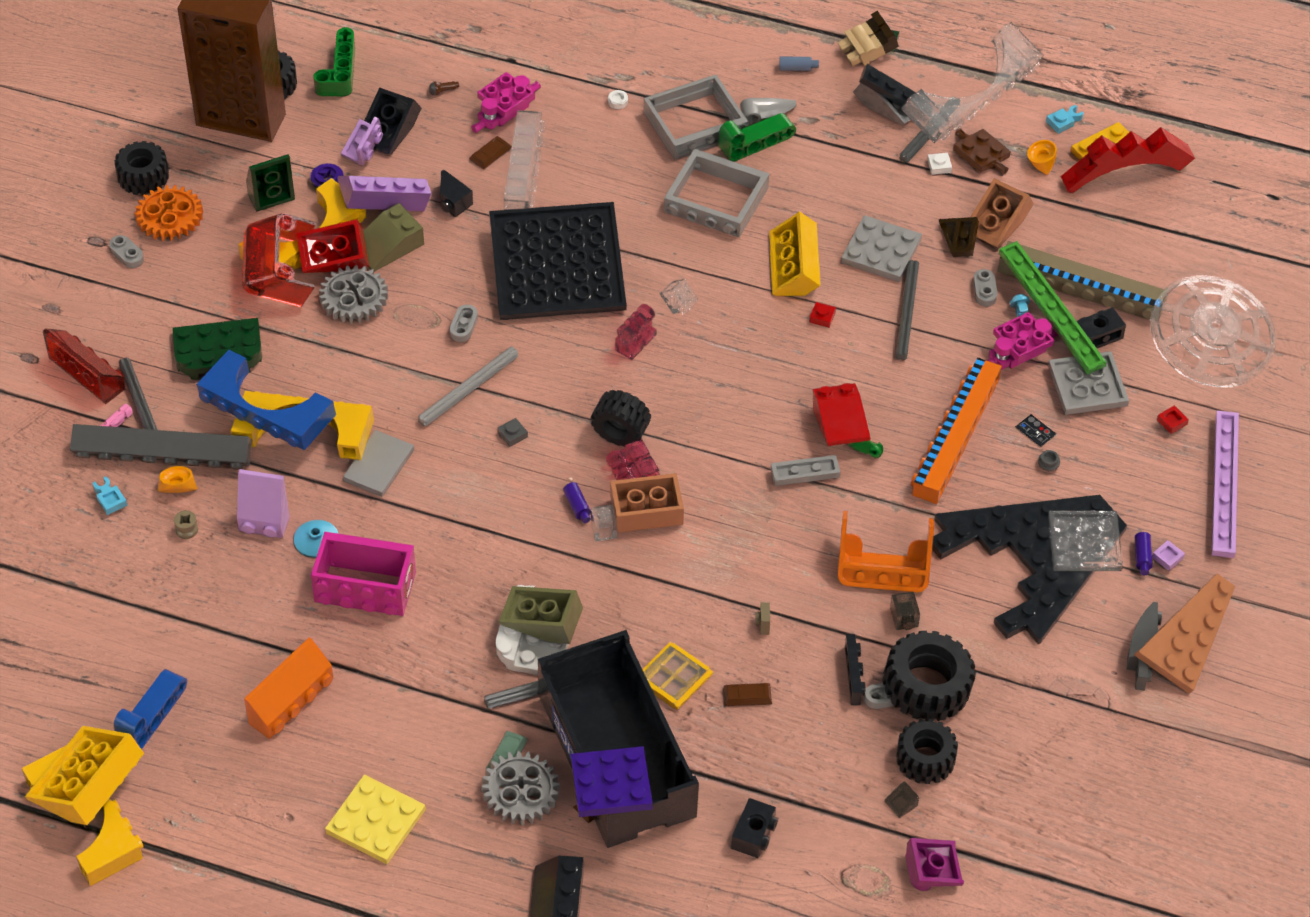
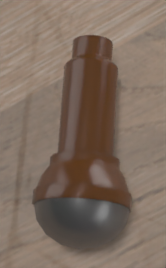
[429,81,459,95]

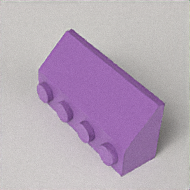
[337,176,431,211]

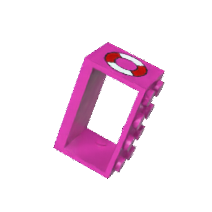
[311,532,416,616]

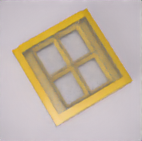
[643,642,713,710]

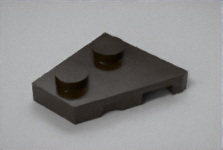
[939,217,979,257]

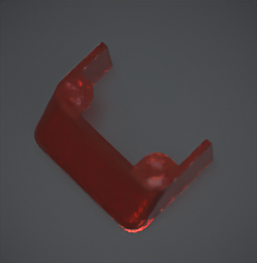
[242,213,316,307]

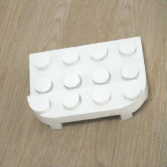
[496,585,569,675]

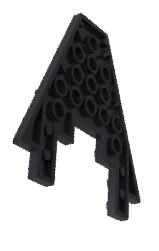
[932,495,1127,644]

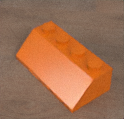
[244,637,334,739]

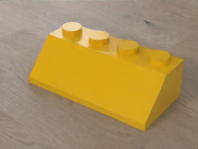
[769,211,821,296]

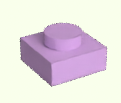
[1152,540,1185,571]

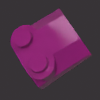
[905,838,964,891]

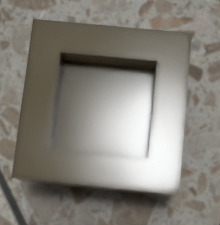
[755,602,770,635]

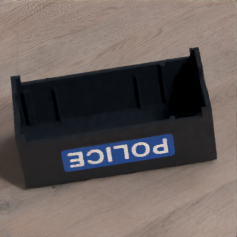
[538,630,699,848]

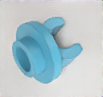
[1009,294,1031,317]

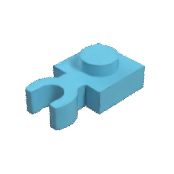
[1046,105,1084,134]
[93,476,128,515]

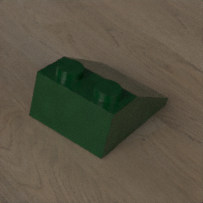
[246,154,295,212]

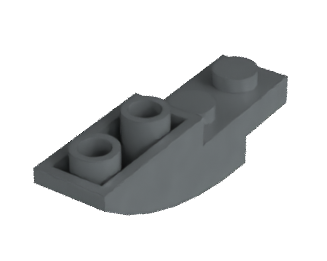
[1126,602,1162,691]

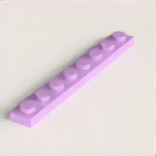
[1211,411,1239,558]

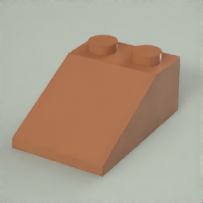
[971,178,1034,249]

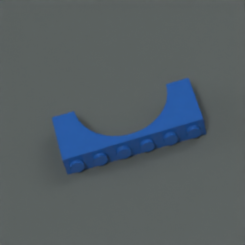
[196,350,336,450]

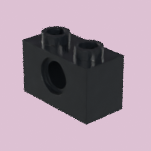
[1077,307,1126,348]
[731,798,779,858]

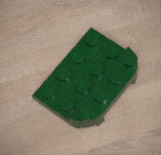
[173,318,262,380]

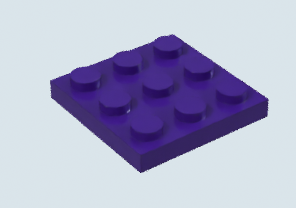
[571,746,653,817]

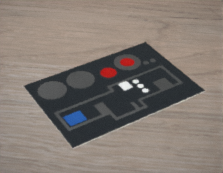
[1015,414,1057,447]

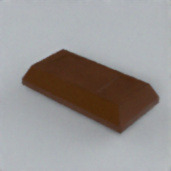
[469,136,512,170]
[724,683,772,706]

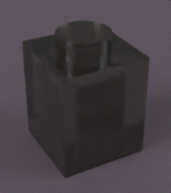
[890,592,920,630]

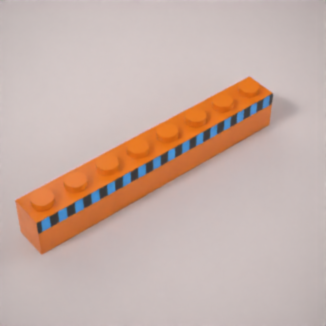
[911,358,1002,504]

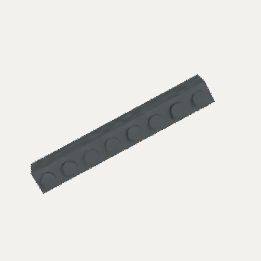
[70,424,252,469]

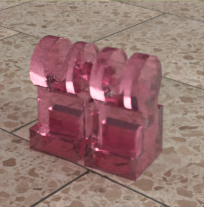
[615,304,657,360]
[606,439,660,480]

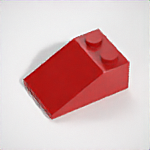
[296,219,369,273]
[813,383,871,446]

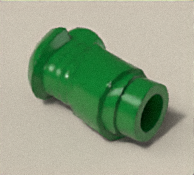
[848,440,883,458]

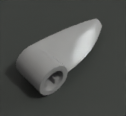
[740,98,796,125]

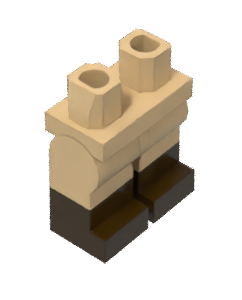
[838,10,899,67]

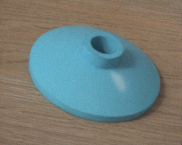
[294,520,338,558]

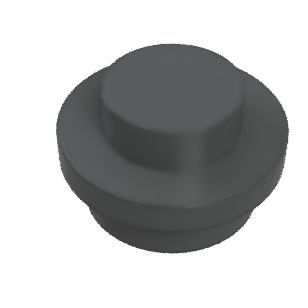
[1038,450,1060,471]

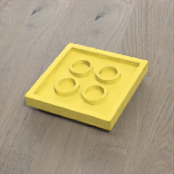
[325,774,426,864]

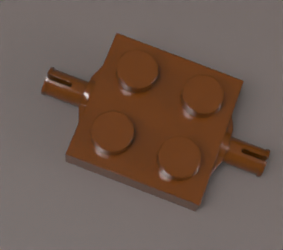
[953,128,1011,175]

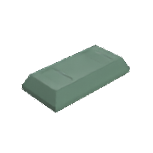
[486,731,528,777]

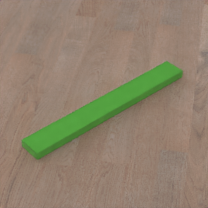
[999,241,1107,375]

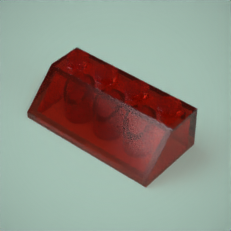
[43,328,125,404]

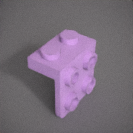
[341,117,383,166]

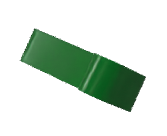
[313,27,356,96]
[719,113,797,162]

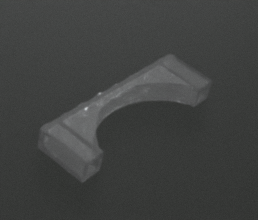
[902,22,1044,144]

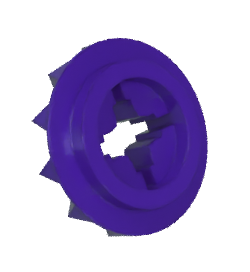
[311,163,344,187]

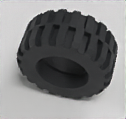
[883,630,976,721]

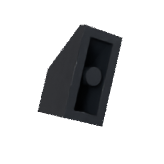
[440,170,473,218]

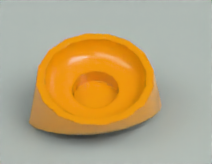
[1027,140,1057,175]
[158,466,198,493]

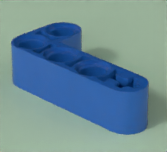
[114,669,187,749]

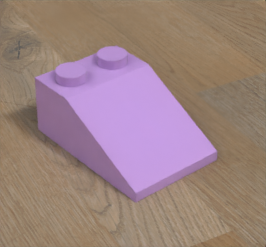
[237,469,290,538]

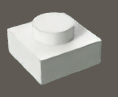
[927,153,952,175]

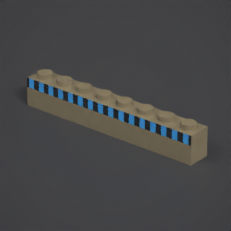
[998,241,1169,322]

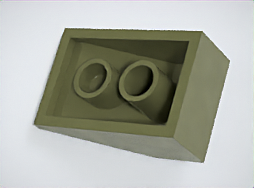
[363,203,424,272]
[499,586,583,644]

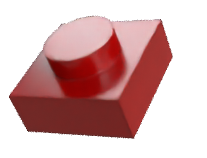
[809,302,836,328]
[1157,405,1189,434]

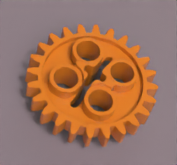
[135,185,203,241]

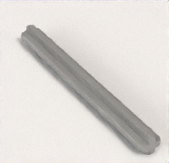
[418,347,518,426]

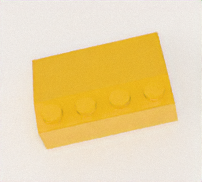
[25,726,144,825]

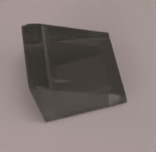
[884,781,919,818]

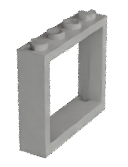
[644,75,748,160]
[664,149,770,238]

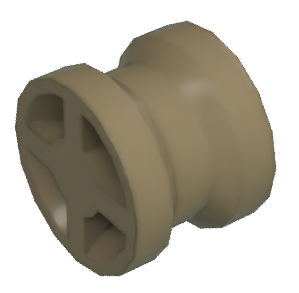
[174,510,198,539]

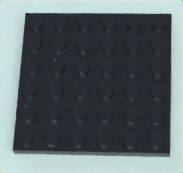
[489,202,627,320]

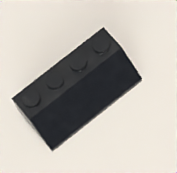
[529,855,584,917]

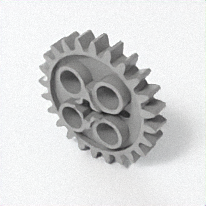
[319,265,388,324]
[481,751,560,825]

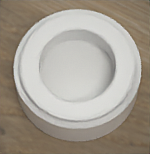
[608,90,628,109]

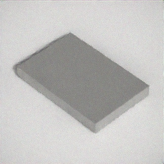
[343,430,414,497]

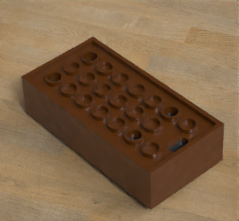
[177,0,286,142]

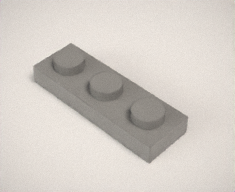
[771,455,841,486]

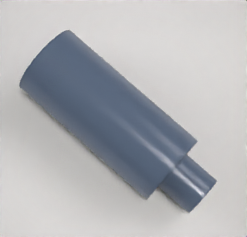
[779,56,819,71]

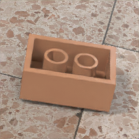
[610,473,684,533]

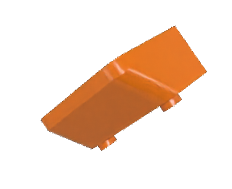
[838,511,934,592]

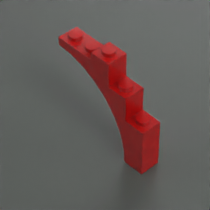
[1060,127,1195,194]

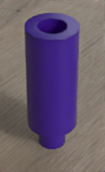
[563,482,591,523]
[1135,532,1153,575]

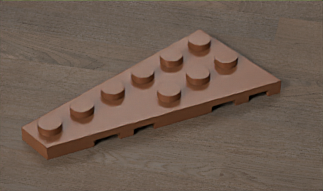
[1134,573,1235,694]

